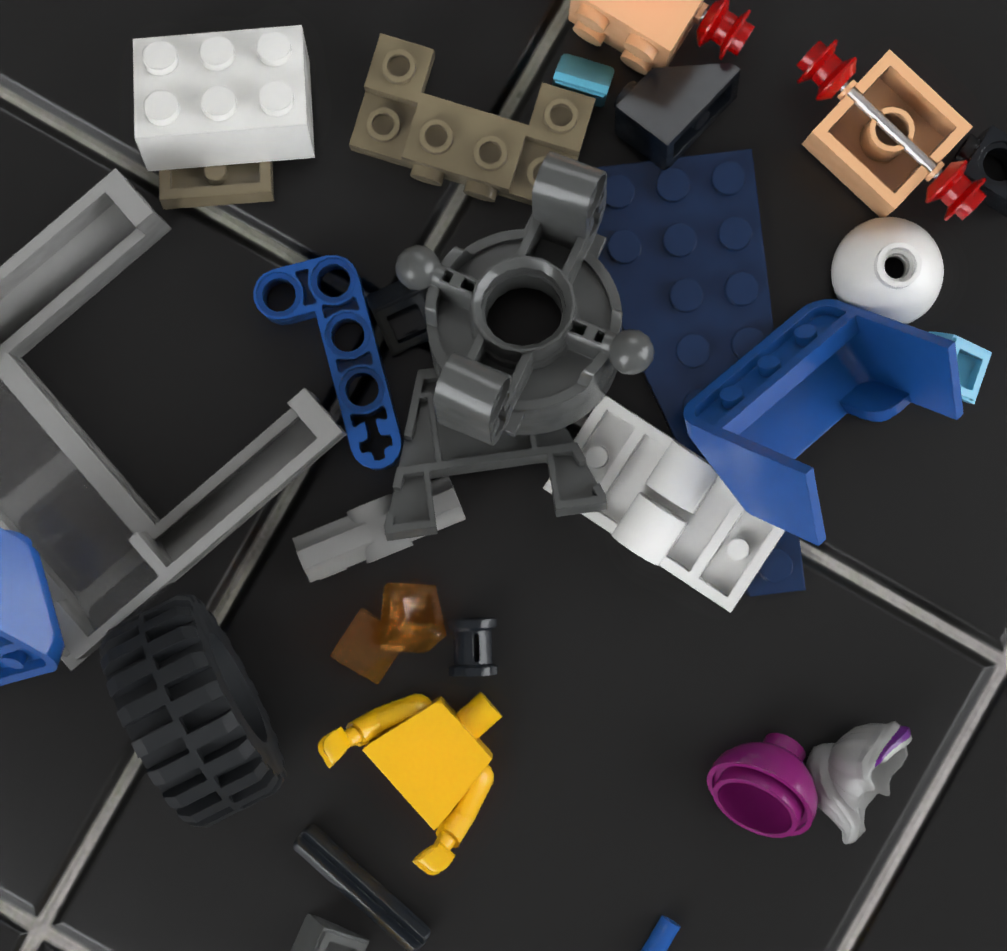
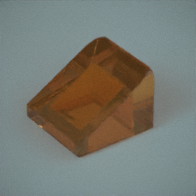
[380,583,447,653]
[330,608,409,685]

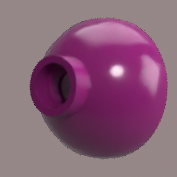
[707,733,818,838]

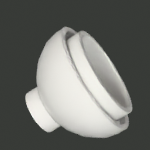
[831,217,944,324]

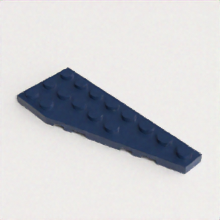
[596,149,806,597]

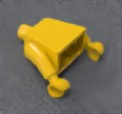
[317,692,502,876]

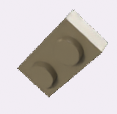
[159,161,274,210]

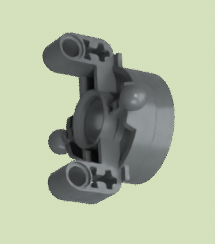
[395,151,655,446]

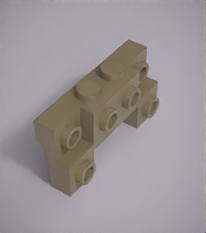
[349,33,596,206]

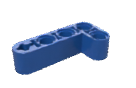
[253,255,404,470]

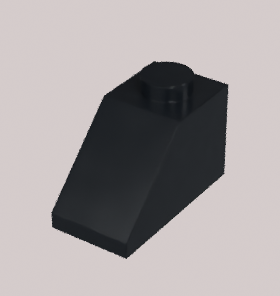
[614,63,741,171]

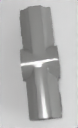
[292,476,466,582]

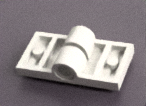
[543,395,785,613]

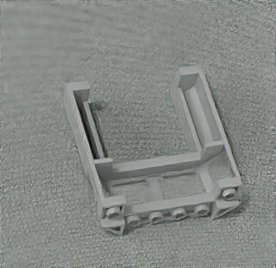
[0,168,347,671]

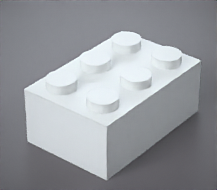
[133,25,315,171]

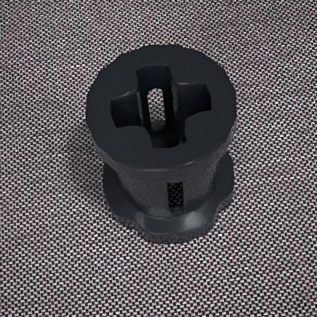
[447,617,498,677]

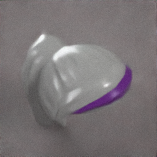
[806,721,912,844]

